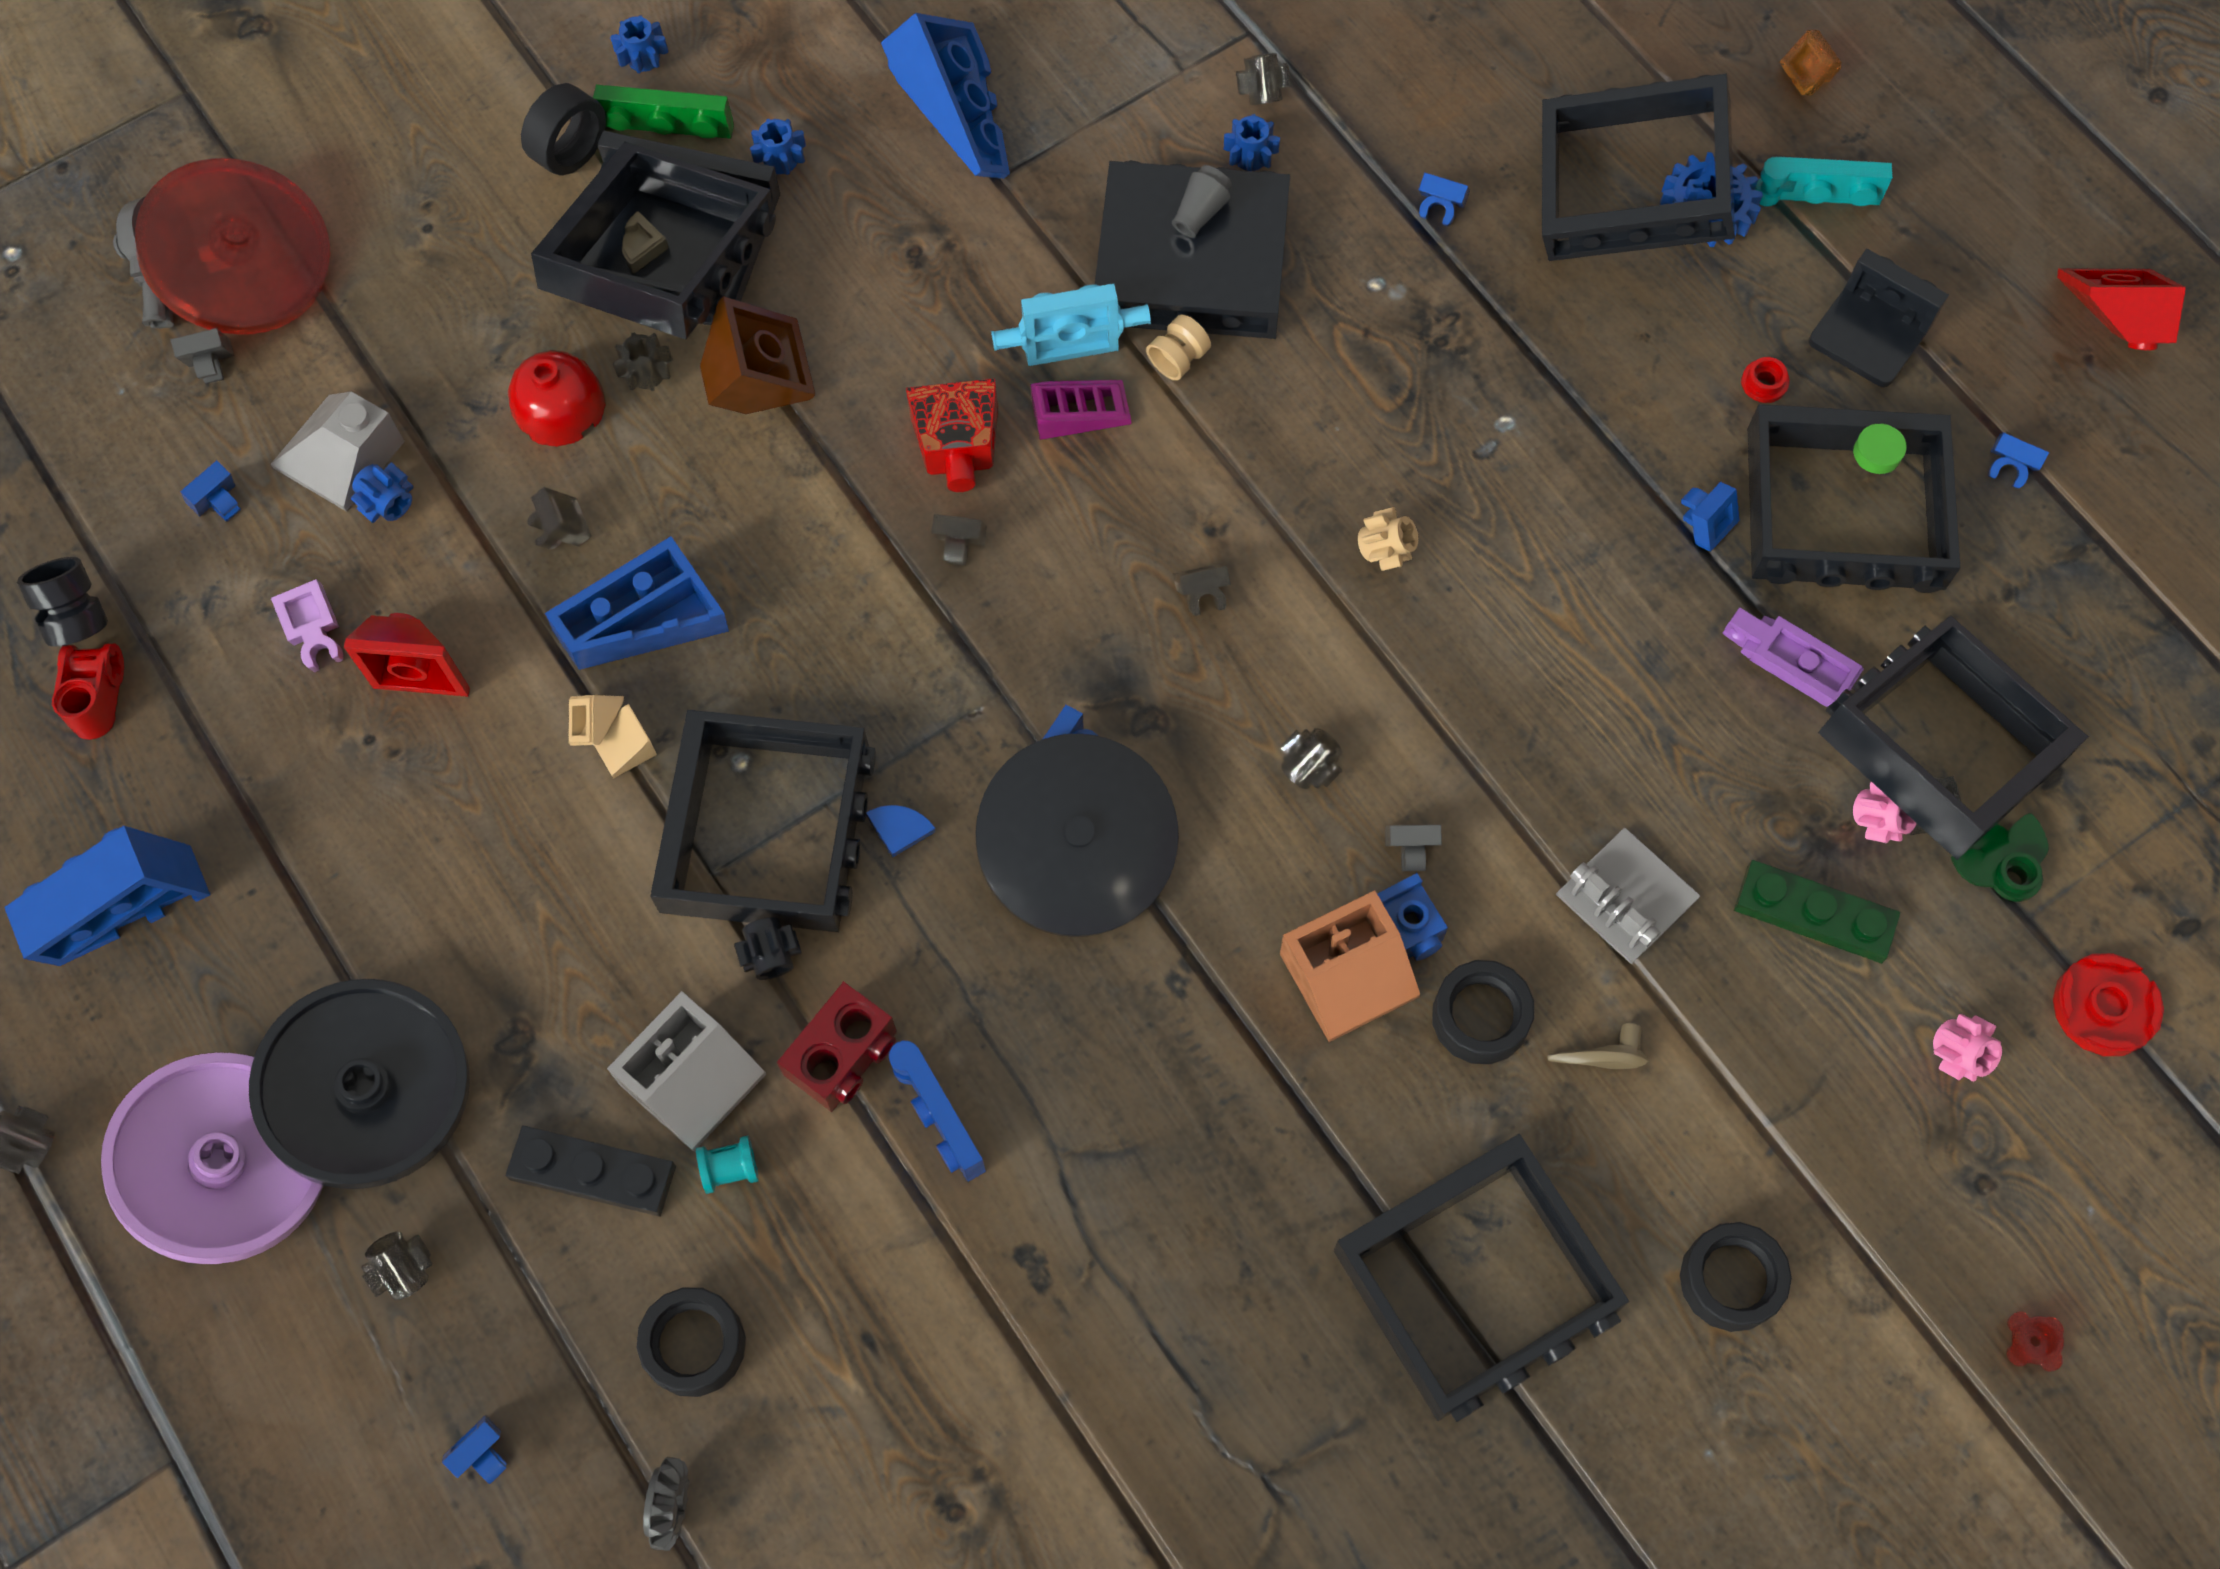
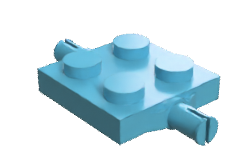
[991,284,1151,366]

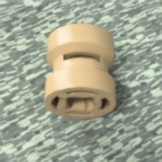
[1146,315,1211,380]

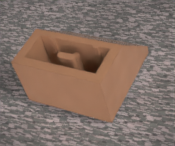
[1280,890,1421,1042]

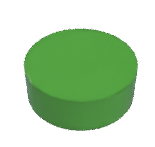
[1853,424,1907,474]

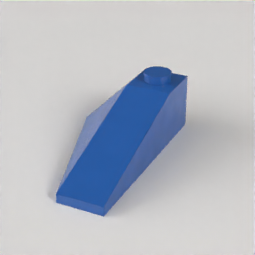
[881,13,1010,179]

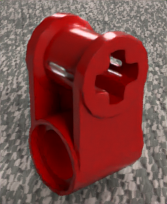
[52,643,124,740]

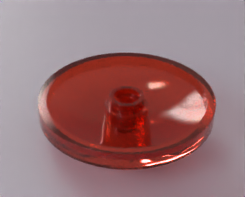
[135,158,330,335]

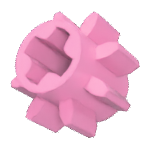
[1853,782,1917,843]
[1933,1014,2002,1082]

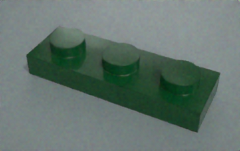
[1733,860,1901,964]

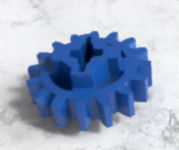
[1659,152,1763,247]

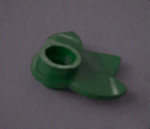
[1951,812,2049,902]

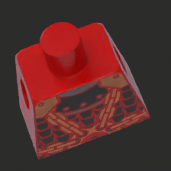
[906,379,998,492]

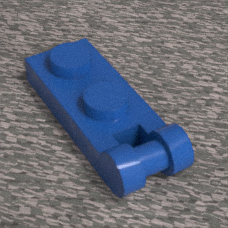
[889,1041,986,1182]

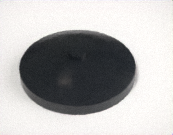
[975,734,1179,937]
[249,979,470,1189]

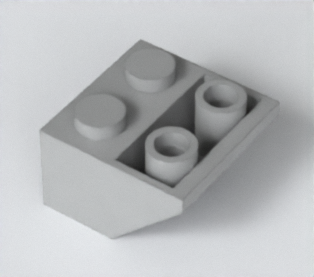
[607,991,766,1152]

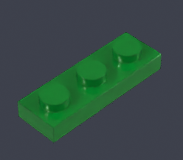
[593,84,734,139]

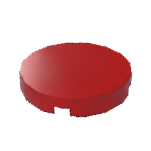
[2053,953,2164,1056]

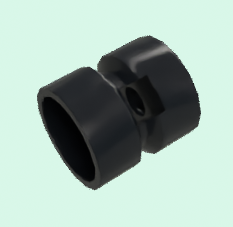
[17,557,108,647]

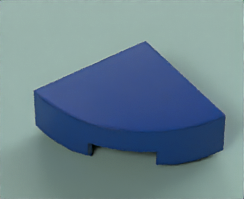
[866,805,935,858]

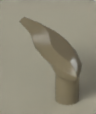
[1547,1023,1649,1069]

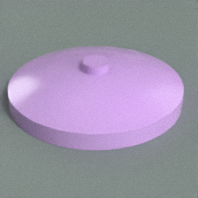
[101,1053,323,1264]

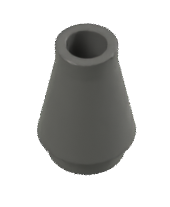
[1172,165,1233,238]

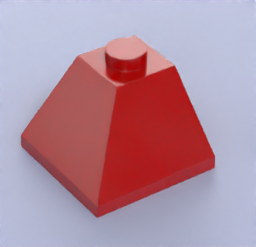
[2057,268,2186,350]
[344,613,470,697]

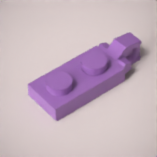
[1723,608,1864,707]

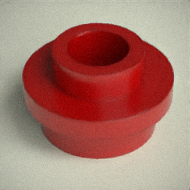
[1741,357,1790,403]

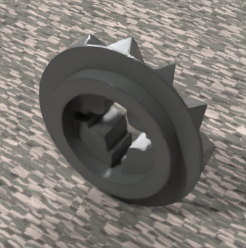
[643,1457,690,1551]

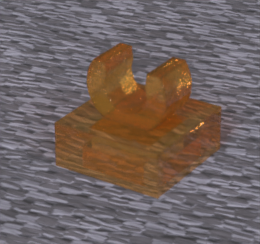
[1779,30,1842,95]

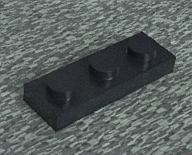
[505,1125,676,1217]

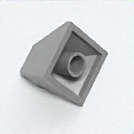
[271,391,405,512]

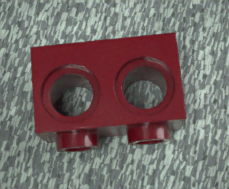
[777,981,897,1112]

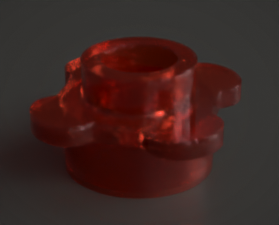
[2006,1312,2064,1372]

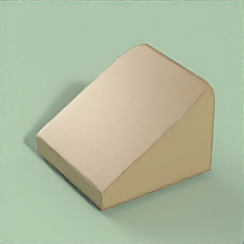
[569,695,624,746]
[594,704,657,779]

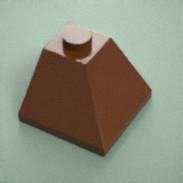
[700,296,816,414]

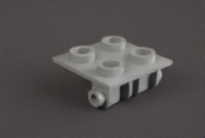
[1556,828,1700,965]

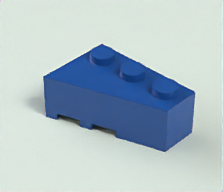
[545,536,729,670]
[4,826,211,966]

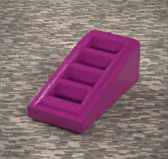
[1030,380,1131,440]

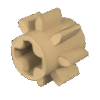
[1358,507,1418,571]

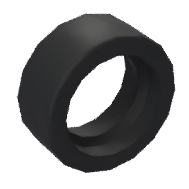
[521,83,606,176]
[1432,960,1534,1064]
[1680,1222,1792,1332]
[636,1287,746,1397]

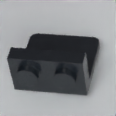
[1809,249,1949,387]

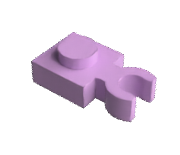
[271,579,343,672]

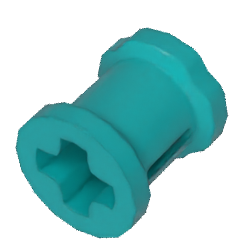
[696,1135,759,1194]

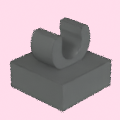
[170,328,234,384]
[1385,825,1442,871]

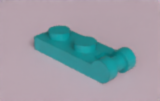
[1755,157,1893,206]

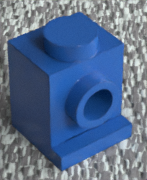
[1377,873,1448,961]

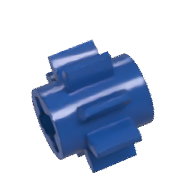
[610,15,669,73]
[1223,114,1280,171]
[750,119,806,175]
[351,462,413,523]

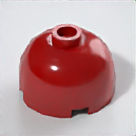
[508,350,606,447]

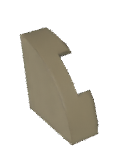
[622,211,669,274]

